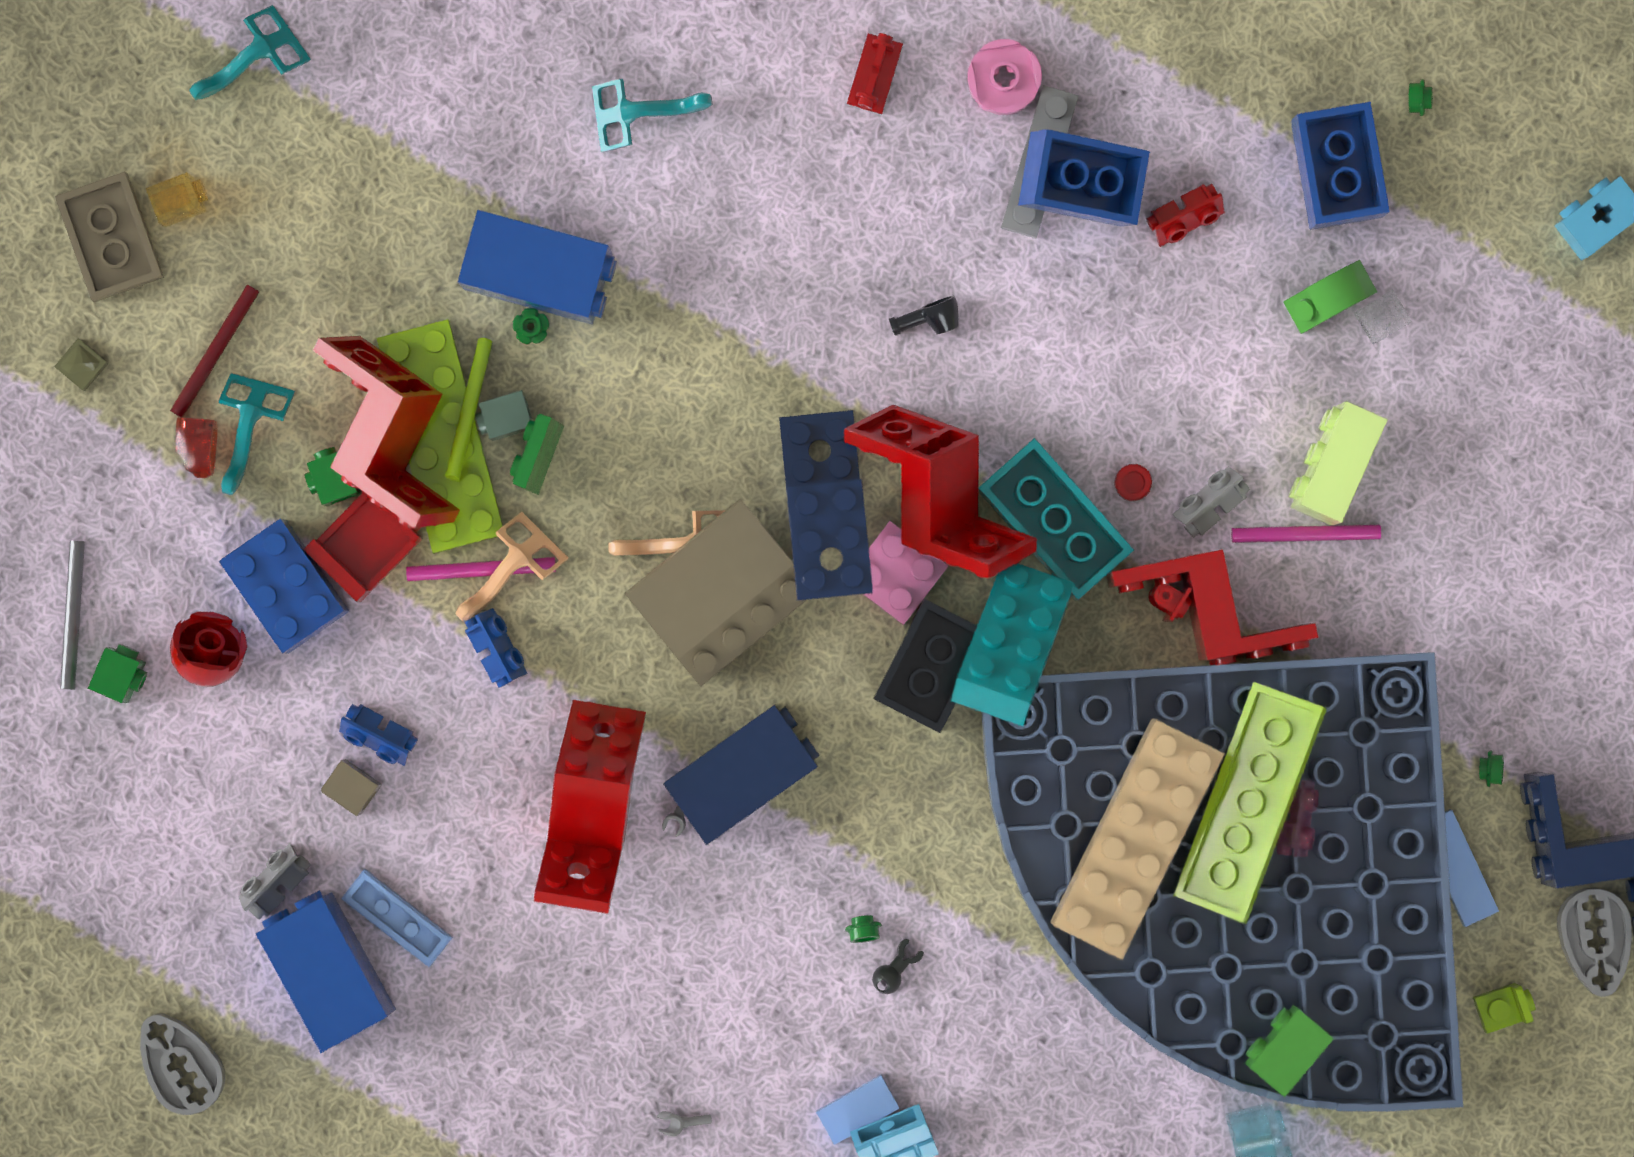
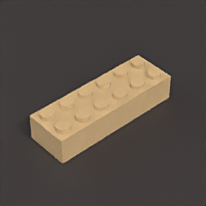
[1050,719,1224,960]

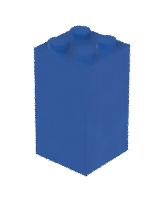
[458,210,617,325]
[255,890,396,1053]

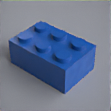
[1291,102,1390,230]
[1018,129,1150,227]
[219,518,350,654]

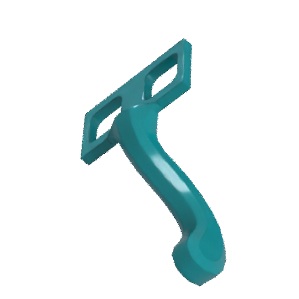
[189,5,311,100]
[592,79,713,152]
[219,373,295,495]

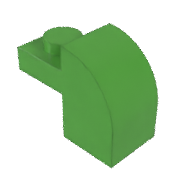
[1283,260,1377,334]

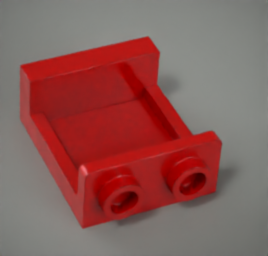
[303,491,423,602]

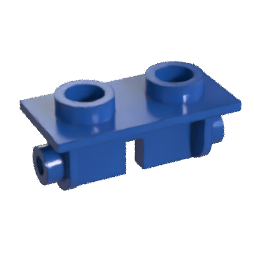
[464,608,528,688]
[339,704,418,766]

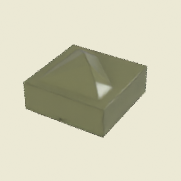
[54,338,109,391]

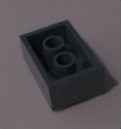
[873,599,977,733]

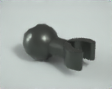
[872,939,924,994]

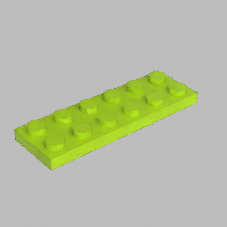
[376,319,503,554]
[1173,682,1327,924]

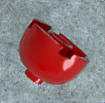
[170,612,247,687]

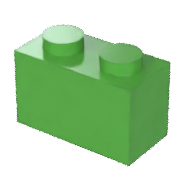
[1245,1005,1334,1097]

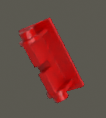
[847,33,903,115]
[1146,184,1225,247]
[1148,584,1193,622]

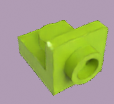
[1473,983,1536,1034]

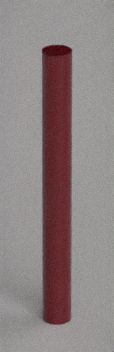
[170,284,259,418]

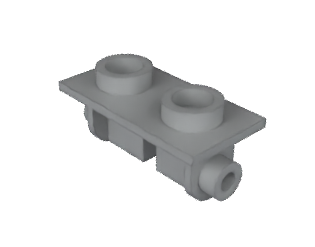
[1172,467,1250,538]
[238,843,311,920]

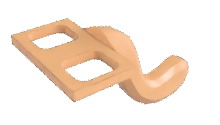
[608,510,726,556]
[455,512,568,622]

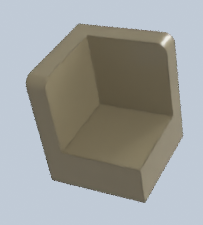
[321,759,382,816]

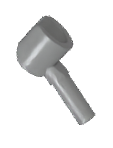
[662,806,686,837]
[657,1111,712,1137]

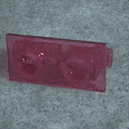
[1276,781,1319,857]

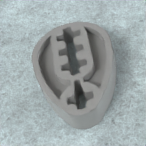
[1557,888,1632,997]
[140,1013,225,1115]

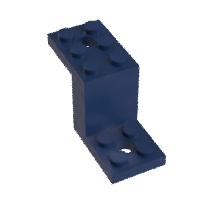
[779,410,873,601]
[1520,772,1634,935]

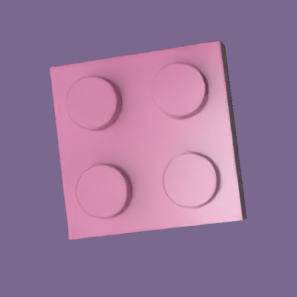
[863,521,948,625]

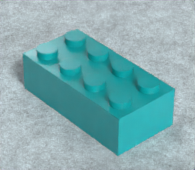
[978,438,1134,601]
[951,563,1075,726]

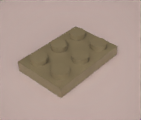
[55,171,164,303]

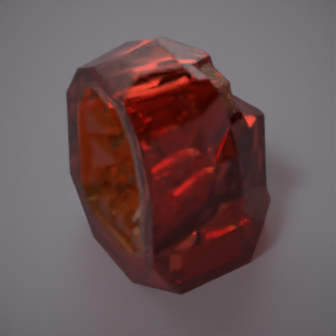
[175,418,218,479]

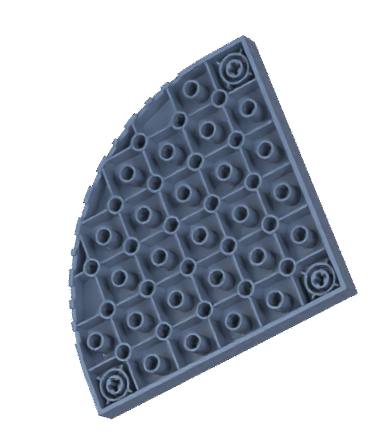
[982,652,1463,1112]

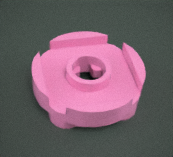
[967,39,1042,115]

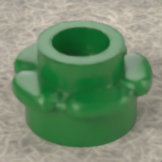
[1409,79,1433,116]
[512,308,549,344]
[1479,750,1504,787]
[845,915,882,943]

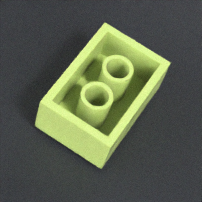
[1289,401,1388,526]

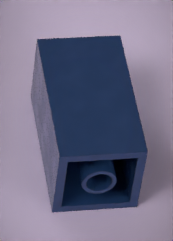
[663,704,820,845]

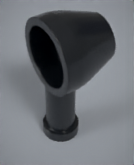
[889,295,959,336]

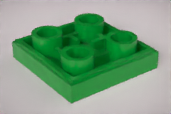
[510,413,564,495]

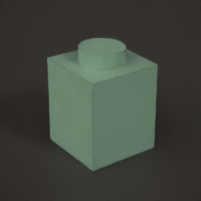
[475,390,532,441]

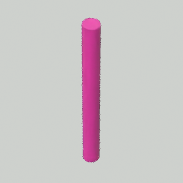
[1231,525,1381,543]
[406,557,556,581]

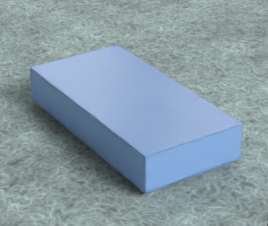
[816,1075,899,1145]

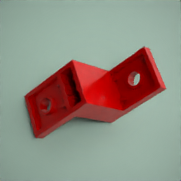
[313,336,460,529]
[844,405,1037,578]
[1106,549,1319,665]
[534,700,646,914]

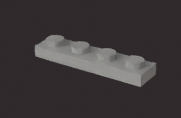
[1001,85,1079,239]

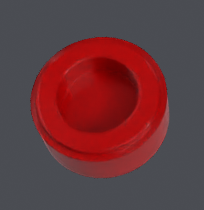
[1114,464,1152,501]

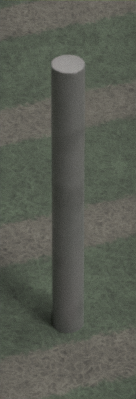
[60,541,85,690]

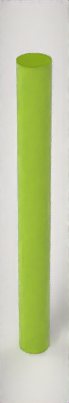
[445,338,493,481]

